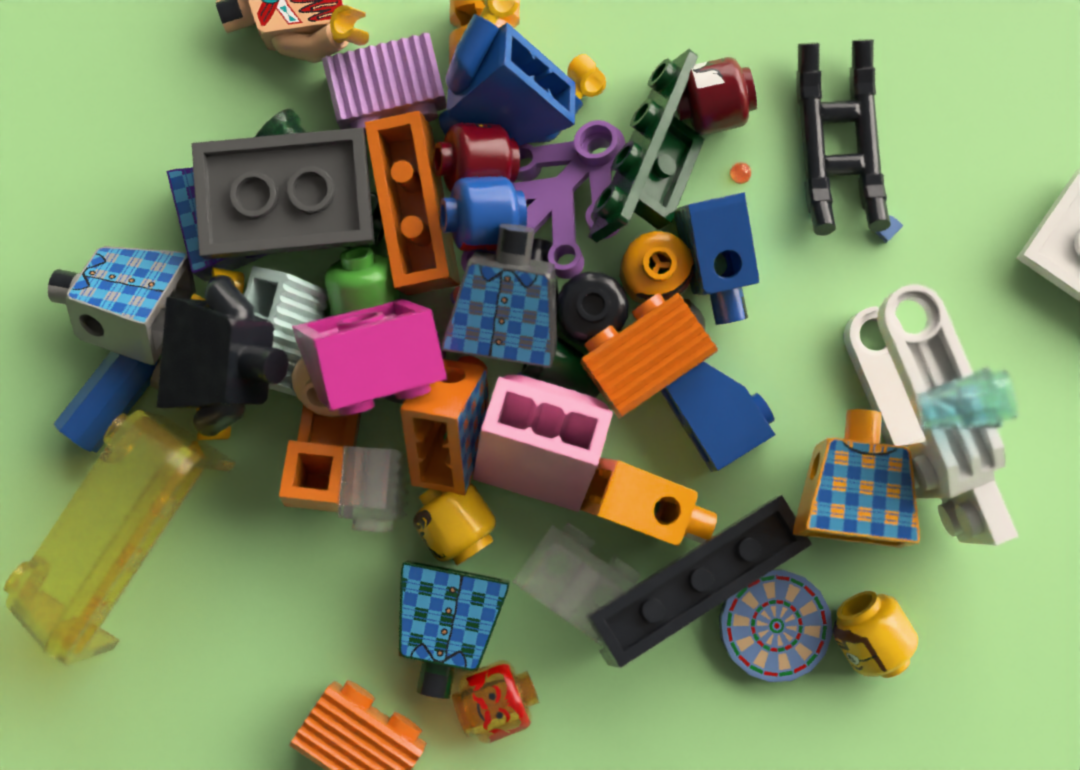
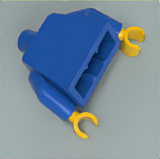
[439,0,606,147]

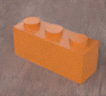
[364,111,461,296]

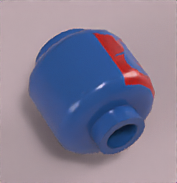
[440,177,527,252]

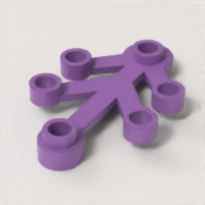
[461,120,626,279]

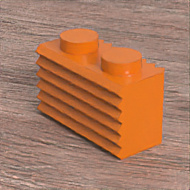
[580,293,718,419]
[289,680,427,770]

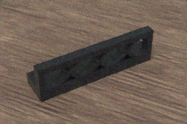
[586,495,812,668]

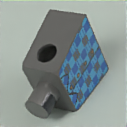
[442,224,557,368]

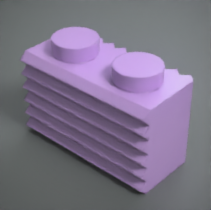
[322,33,447,137]

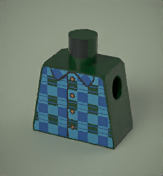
[399,560,510,699]

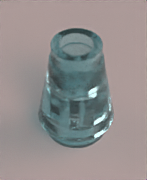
[916,367,1017,430]

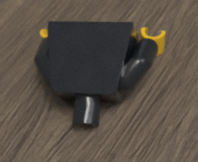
[157,267,289,440]

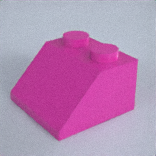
[292,299,447,415]

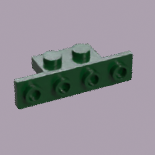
[588,49,705,243]

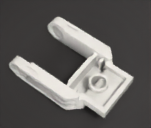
[844,285,1019,546]

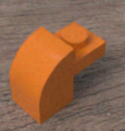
[279,404,361,513]

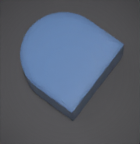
[876,215,903,243]

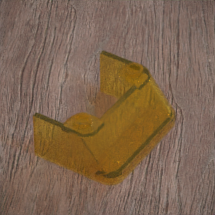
[4,410,236,666]

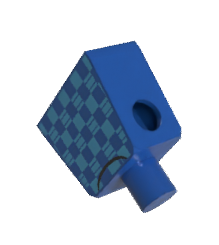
[674,192,759,325]

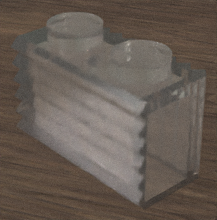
[338,446,410,532]

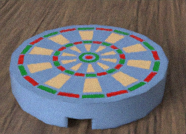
[719,569,832,682]

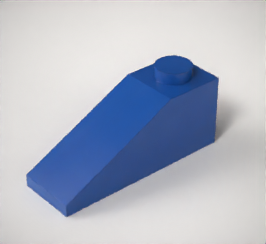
[629,325,776,472]

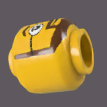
[832,591,919,678]

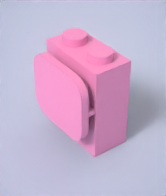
[473,374,613,512]

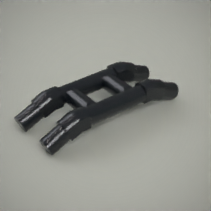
[796,39,891,236]

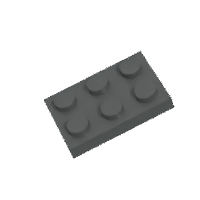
[191,127,375,260]

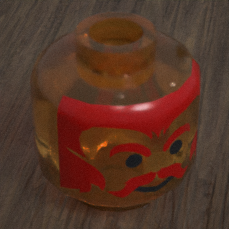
[452,660,540,744]

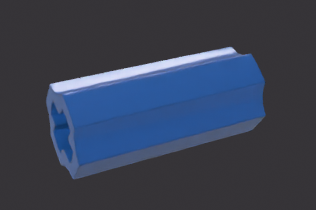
[54,351,159,453]

